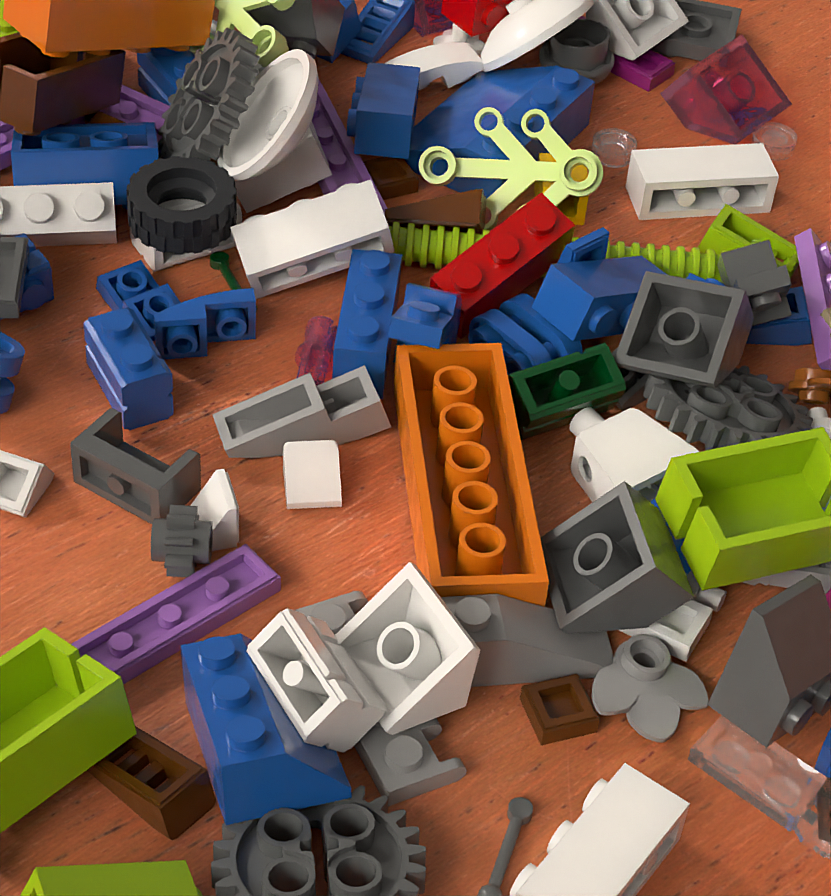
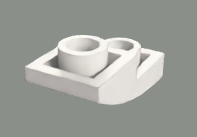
[385,42,484,90]

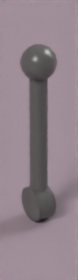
[477,797,533,896]

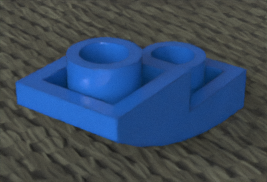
[96,260,181,341]
[154,288,256,360]

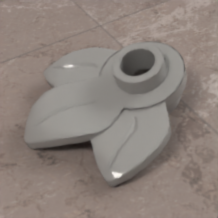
[592,634,709,743]

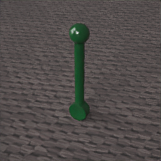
[210,251,258,313]

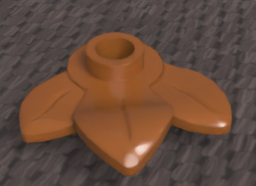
[788,368,831,405]

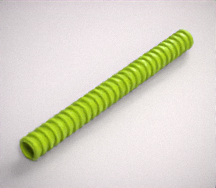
[389,222,778,283]

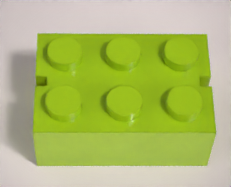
[655,427,831,591]
[0,627,137,833]

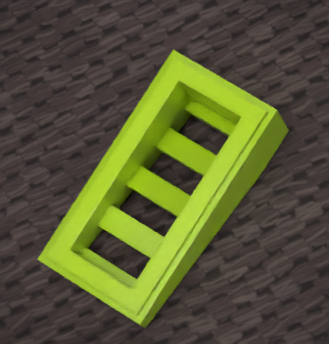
[698,204,799,278]

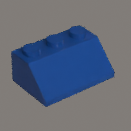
[11,122,159,210]
[181,633,352,825]

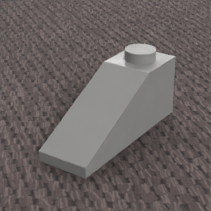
[441,594,613,687]

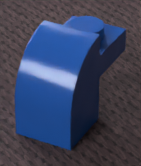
[388,283,462,363]

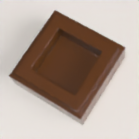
[363,157,419,200]
[520,673,600,746]

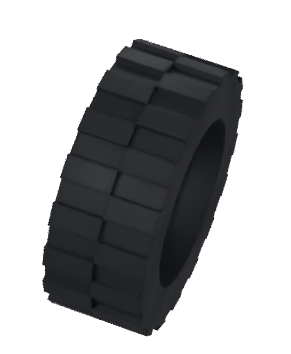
[126,156,237,255]

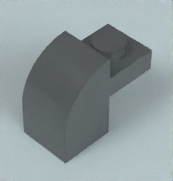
[717,240,792,326]

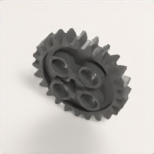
[158,28,260,161]
[643,365,813,450]
[211,785,426,896]

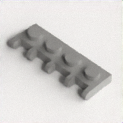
[294,591,467,806]

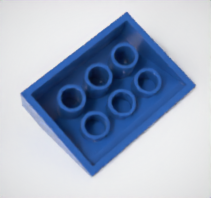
[404,66,595,199]

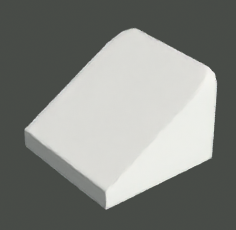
[283,440,342,509]
[0,450,55,518]
[190,469,239,551]

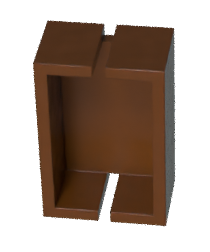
[0,32,126,136]

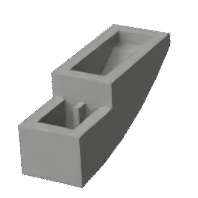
[212,365,391,458]

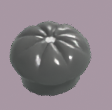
[539,18,615,85]

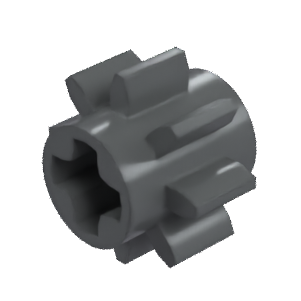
[151,505,213,577]

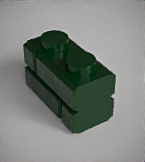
[508,343,626,440]

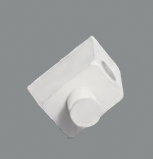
[569,407,699,502]

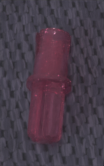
[295,316,338,386]

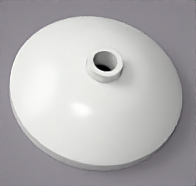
[480,0,594,72]
[217,49,319,181]

